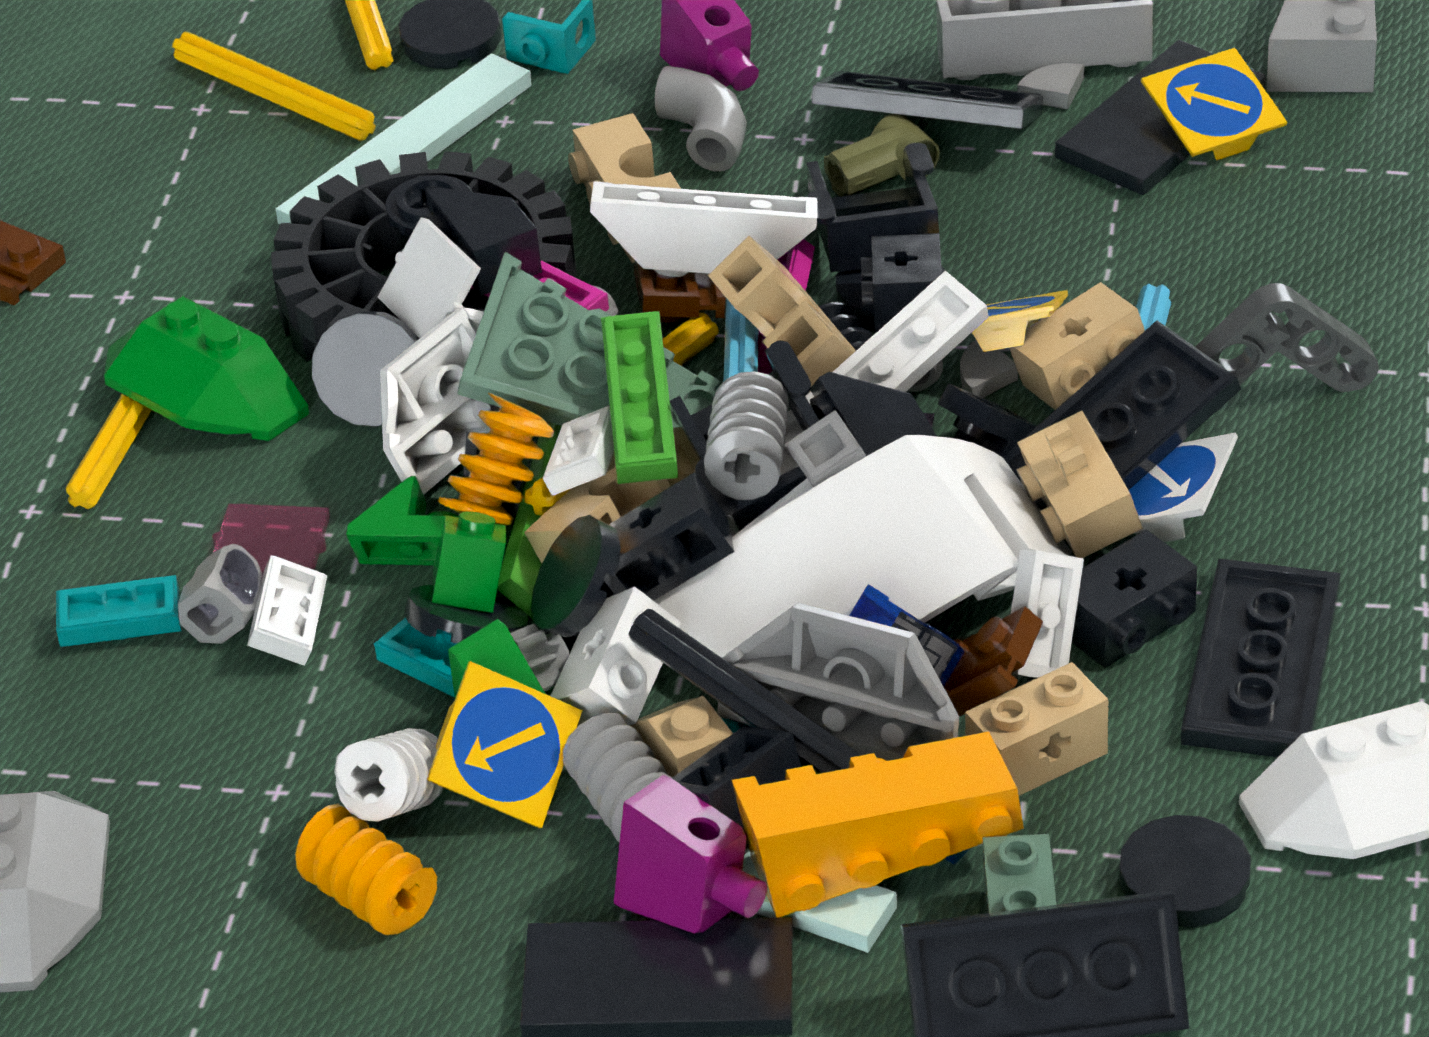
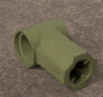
[824,114,940,197]

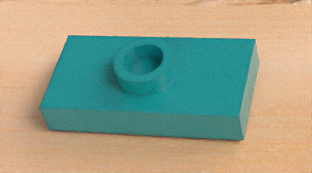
[56,575,181,647]
[374,617,456,697]

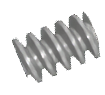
[704,371,789,500]
[563,713,672,842]

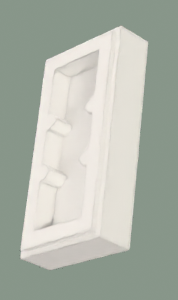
[543,405,614,496]
[247,555,327,666]

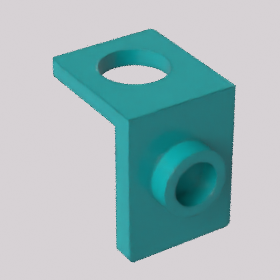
[502,0,596,74]

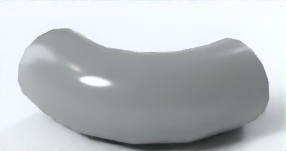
[655,66,747,171]

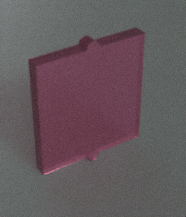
[212,504,330,579]

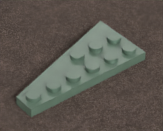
[457,252,720,442]

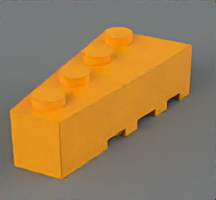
[732,732,1024,918]

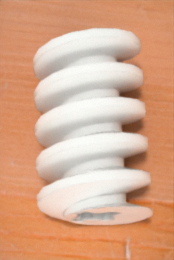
[334,728,443,822]

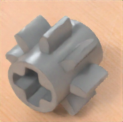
[511,623,570,696]

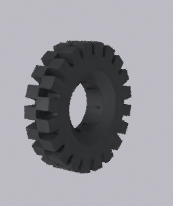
[271,151,577,362]

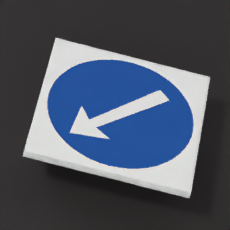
[1129,433,1238,542]

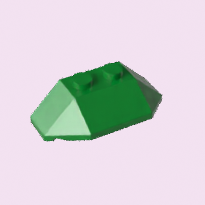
[104,296,309,441]

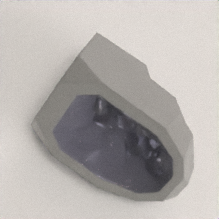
[178,544,262,644]

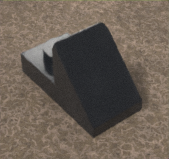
[938,383,1037,457]

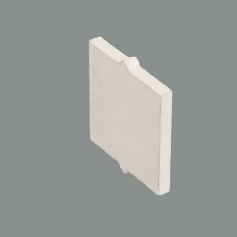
[378,217,481,338]

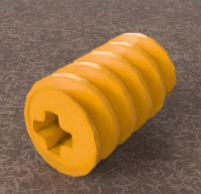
[438,392,555,525]
[295,804,437,935]

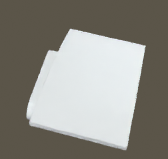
[654,435,1072,657]

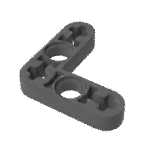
[1195,283,1379,392]

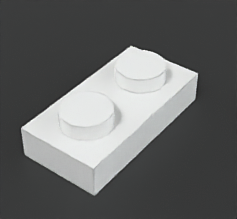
[1011,548,1084,678]

